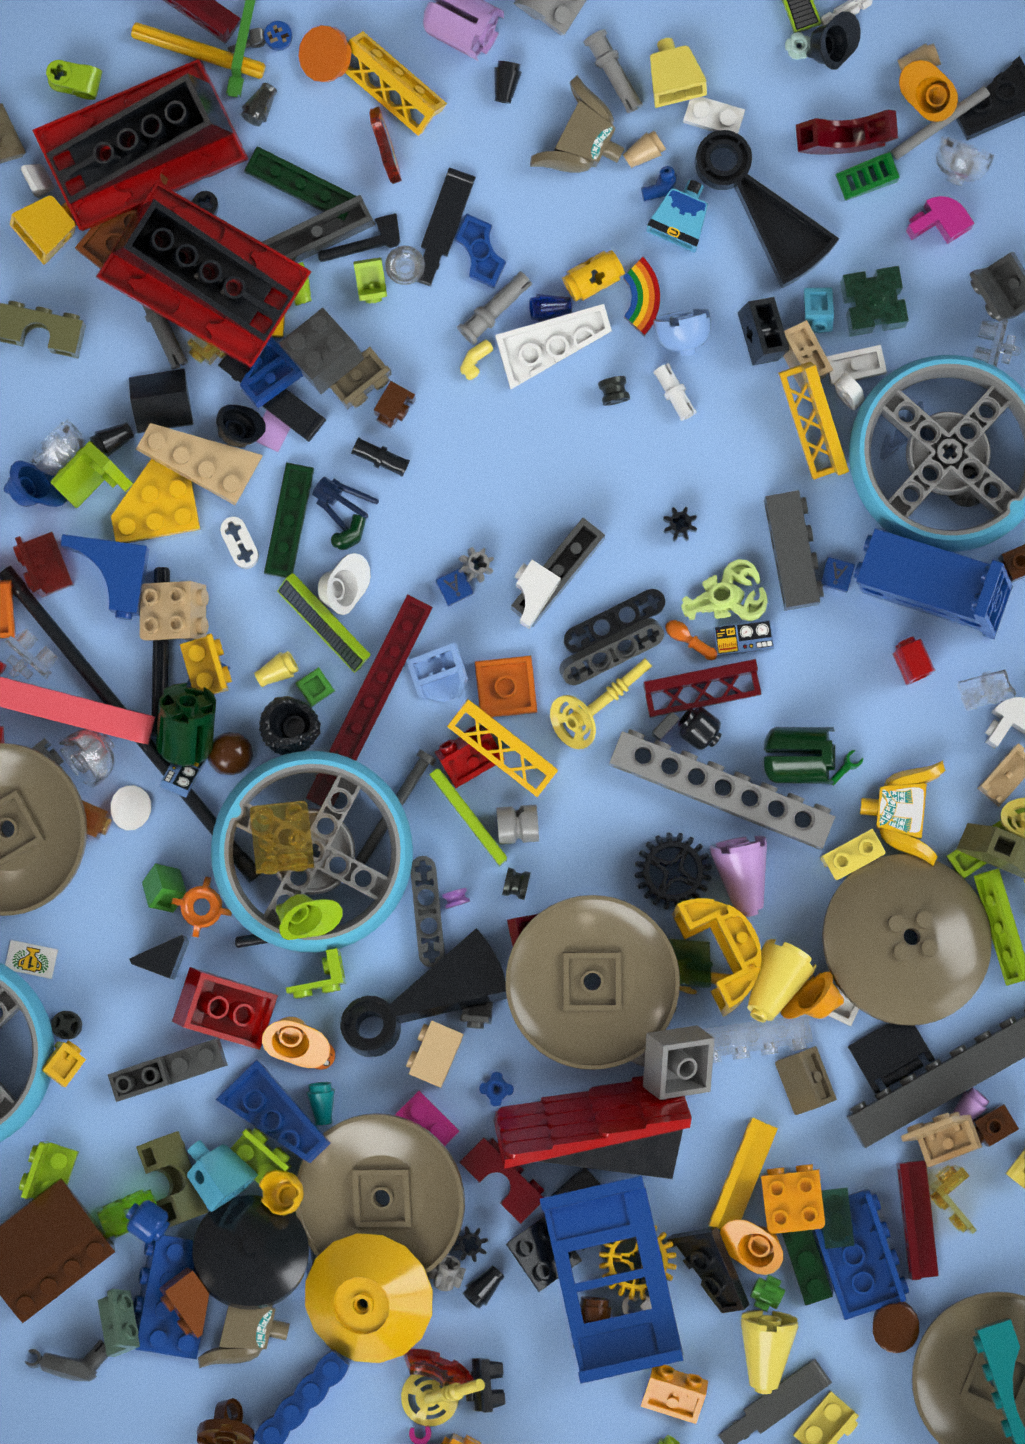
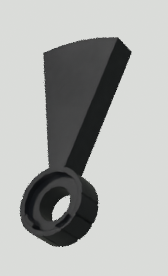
[695,130,840,288]
[340,928,507,1057]

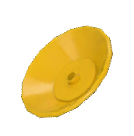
[305,1233,433,1363]

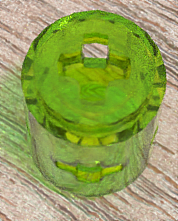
[97,1189,157,1238]

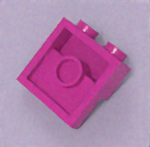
[395,1091,459,1146]

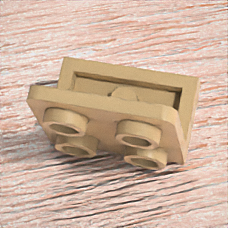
[139,581,209,641]
[901,1112,982,1167]

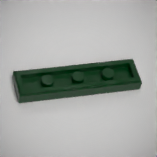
[244,146,356,221]
[264,462,314,578]

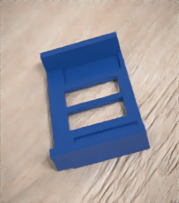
[540,1176,684,1384]

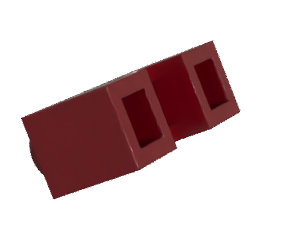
[459,1137,545,1224]

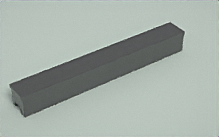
[172,195,375,323]

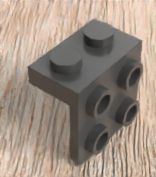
[970,252,1025,321]

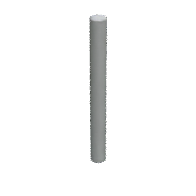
[891,86,990,160]

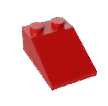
[172,967,278,1050]

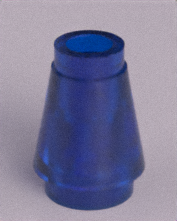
[529,294,572,322]

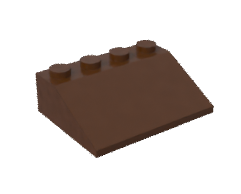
[0,1178,115,1324]

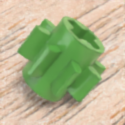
[750,1274,785,1312]

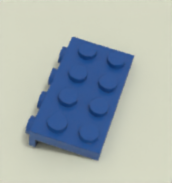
[814,1189,909,1320]
[133,1235,201,1360]

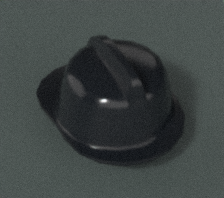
[806,12,861,70]

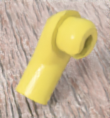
[460,339,493,380]

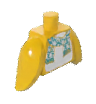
[860,760,946,866]

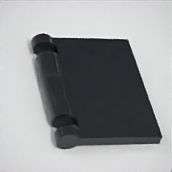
[848,1023,935,1094]

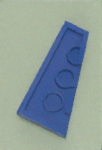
[216,1060,331,1163]

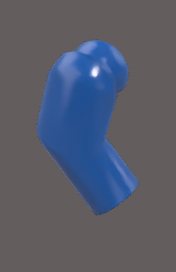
[641,166,677,201]

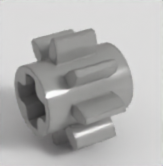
[458,547,494,583]
[428,1255,466,1291]

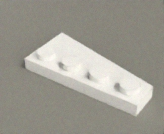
[495,304,612,390]

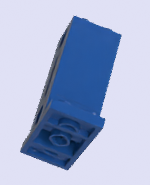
[854,528,1013,639]

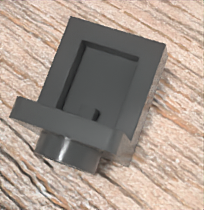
[460,1002,493,1029]

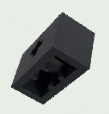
[737,297,789,366]

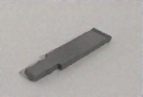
[718,1359,832,1444]

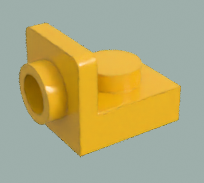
[42,1041,86,1087]

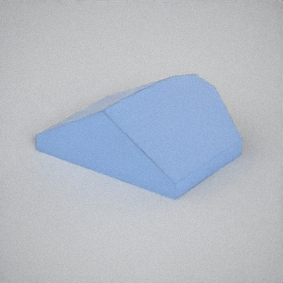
[406,642,468,702]

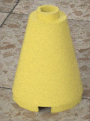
[747,939,817,1023]
[740,1310,798,1394]

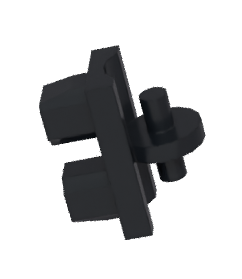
[465,1358,505,1413]

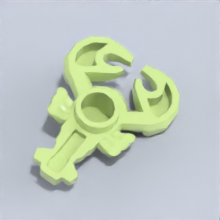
[681,559,768,621]

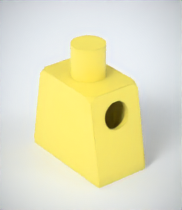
[650,38,707,108]

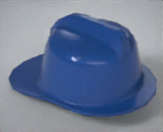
[4,460,67,507]

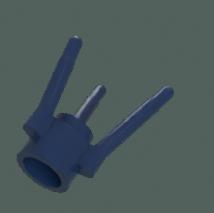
[312,476,379,531]

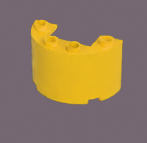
[672,898,761,1017]

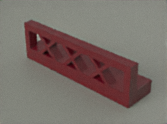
[163,0,241,44]
[643,659,761,718]
[896,1160,939,1280]

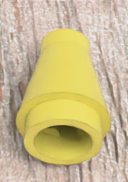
[254,651,299,687]

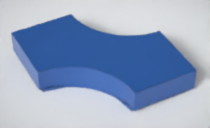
[455,213,506,289]

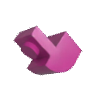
[906,196,975,244]

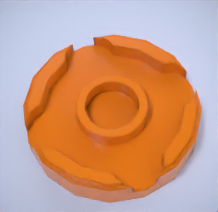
[298,25,352,83]

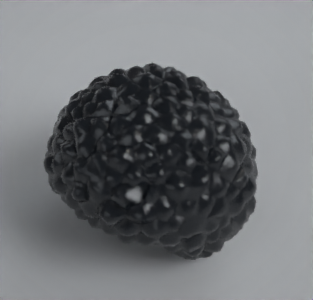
[259,696,321,755]

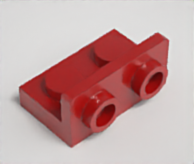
[435,725,505,788]

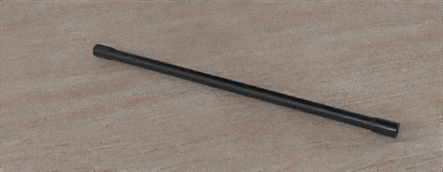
[0,566,262,883]

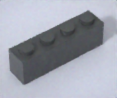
[764,490,824,611]
[511,518,605,627]

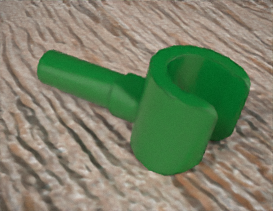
[831,750,863,786]

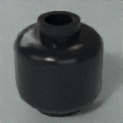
[678,707,722,750]

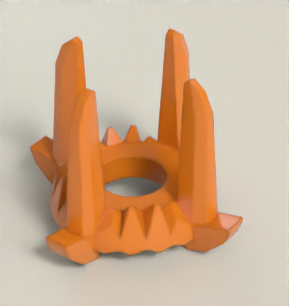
[171,876,232,938]

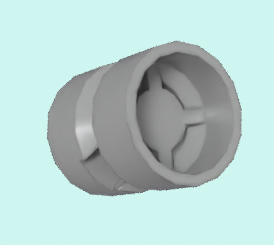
[496,805,539,844]

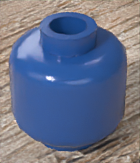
[125,1200,170,1244]

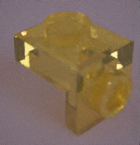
[187,338,226,365]

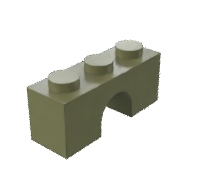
[0,301,86,359]
[136,1131,208,1228]

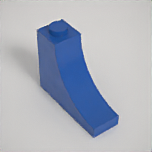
[61,534,149,620]

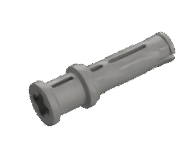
[583,29,643,113]
[457,271,532,345]

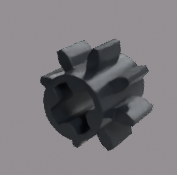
[663,507,697,542]
[453,1226,488,1262]

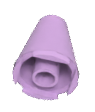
[710,836,767,917]

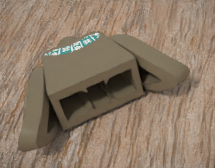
[530,75,625,173]
[198,1305,290,1369]

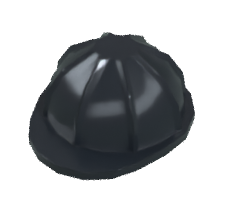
[216,405,266,448]

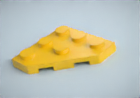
[111,459,201,543]

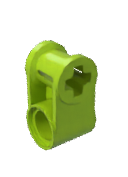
[46,60,102,100]

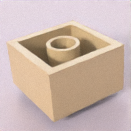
[406,1020,464,1088]

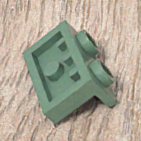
[97,1289,140,1357]

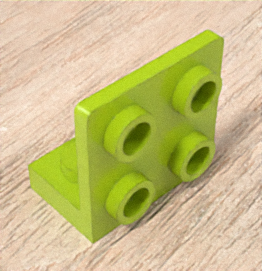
[50,441,133,508]
[286,948,346,999]
[230,1128,292,1183]
[19,1141,79,1199]

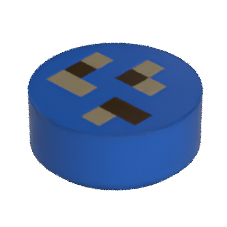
[264,21,293,51]

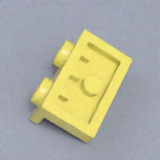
[820,828,886,880]
[793,1391,859,1444]

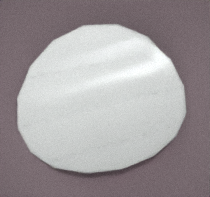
[111,785,151,831]

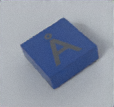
[821,557,855,593]
[436,568,474,607]

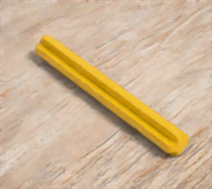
[131,22,266,79]

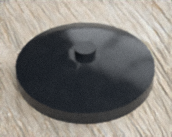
[192,1195,309,1310]

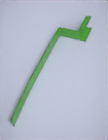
[226,0,255,97]

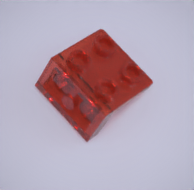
[13,532,73,598]

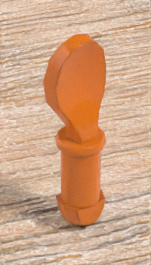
[665,620,717,660]

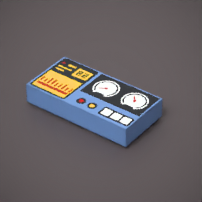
[713,620,774,656]
[160,759,207,798]

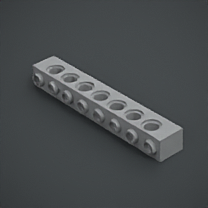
[609,729,835,850]

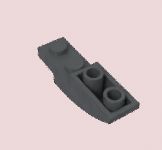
[108,1038,228,1102]

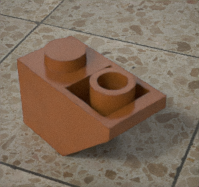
[159,1268,209,1338]

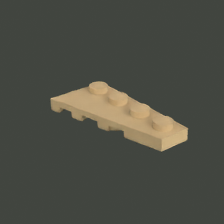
[135,423,263,505]

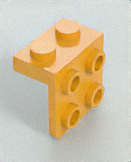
[761,1164,825,1234]

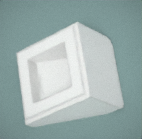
[21,164,54,198]

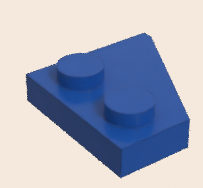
[240,336,303,408]

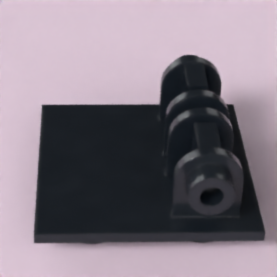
[506,1216,582,1292]

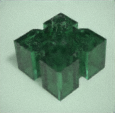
[840,266,909,337]

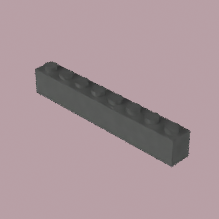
[846,1010,1025,1148]

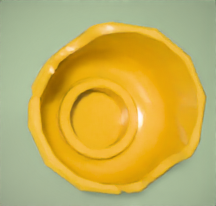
[259,1170,304,1216]

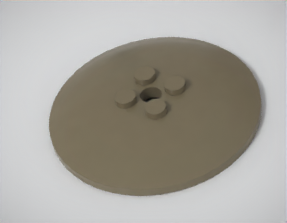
[0,743,87,916]
[822,854,992,1026]
[505,895,680,1070]
[296,1113,465,1274]
[912,1292,1025,1444]

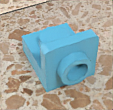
[804,288,834,333]

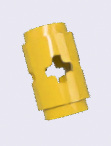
[562,250,625,302]

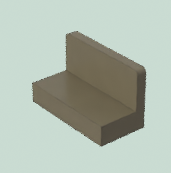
[775,1046,837,1115]

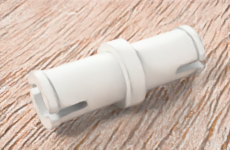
[653,363,697,421]

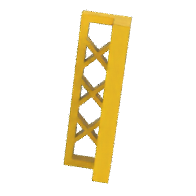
[346,31,447,136]
[778,361,849,480]
[447,698,558,797]
[708,1117,778,1230]

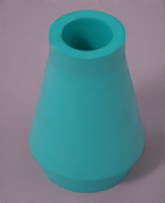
[306,1082,335,1125]

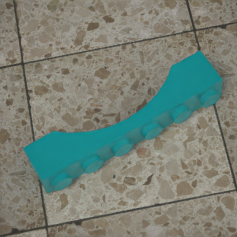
[972,1318,1025,1444]

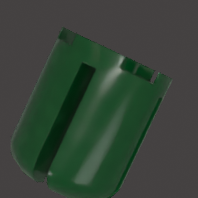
[156,683,216,766]
[764,727,835,784]

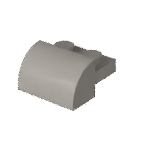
[513,0,587,35]

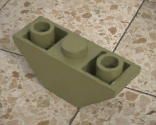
[956,823,1025,879]

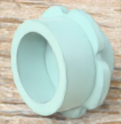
[785,32,810,60]

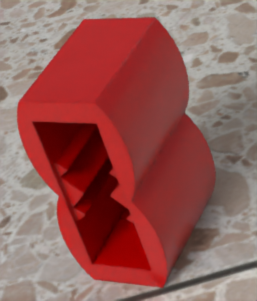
[892,636,935,685]

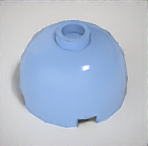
[653,308,711,356]

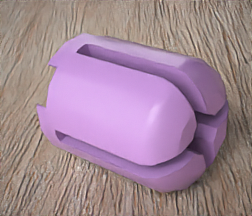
[423,0,504,61]

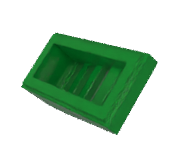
[835,152,900,201]

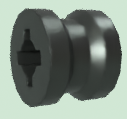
[598,376,630,406]
[502,867,531,900]
[51,1011,82,1040]

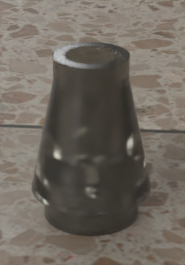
[241,83,277,126]

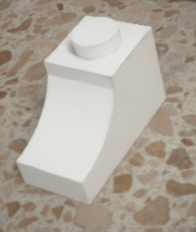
[515,560,561,629]

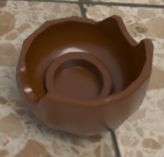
[208,732,253,775]

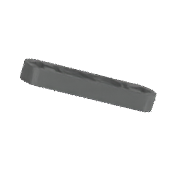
[559,618,664,685]
[411,856,445,967]

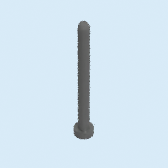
[355,749,436,872]

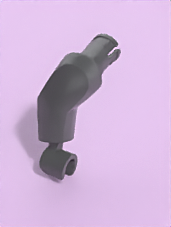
[25,1340,108,1381]

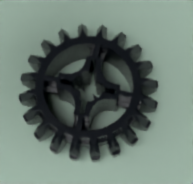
[635,833,712,910]

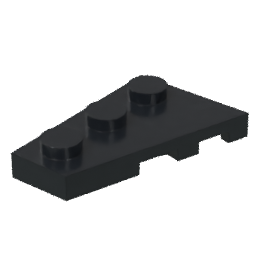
[956,56,1025,140]
[667,1227,750,1313]

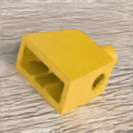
[10,195,76,265]

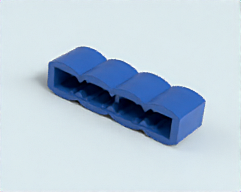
[254,1350,350,1444]

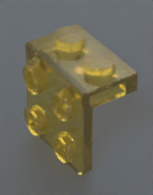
[250,801,314,875]
[929,1165,977,1234]

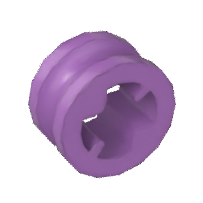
[442,888,470,909]

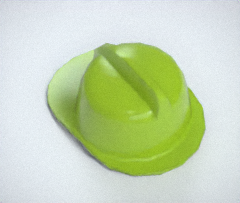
[276,894,343,940]

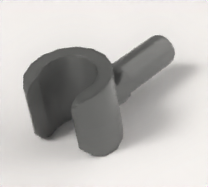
[227,28,266,53]

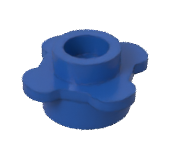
[479,1072,514,1106]

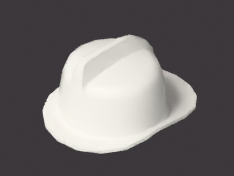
[317,553,371,615]

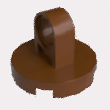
[197,1398,255,1444]

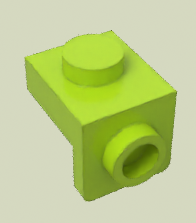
[353,257,387,303]

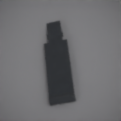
[415,167,476,287]
[218,354,326,442]

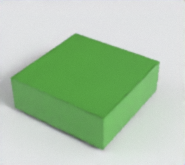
[295,667,335,707]

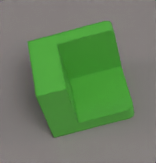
[142,863,186,913]

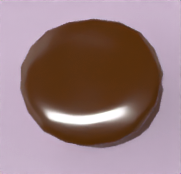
[873,1301,919,1354]

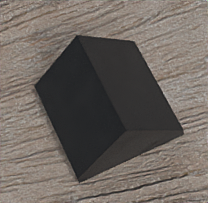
[129,369,194,433]
[129,935,189,980]

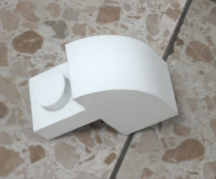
[985,697,1025,749]

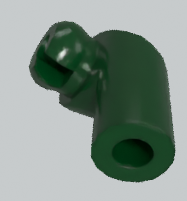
[331,514,366,550]

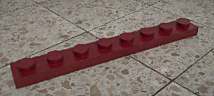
[305,594,433,806]

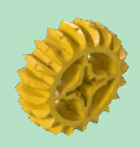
[599,1226,676,1300]

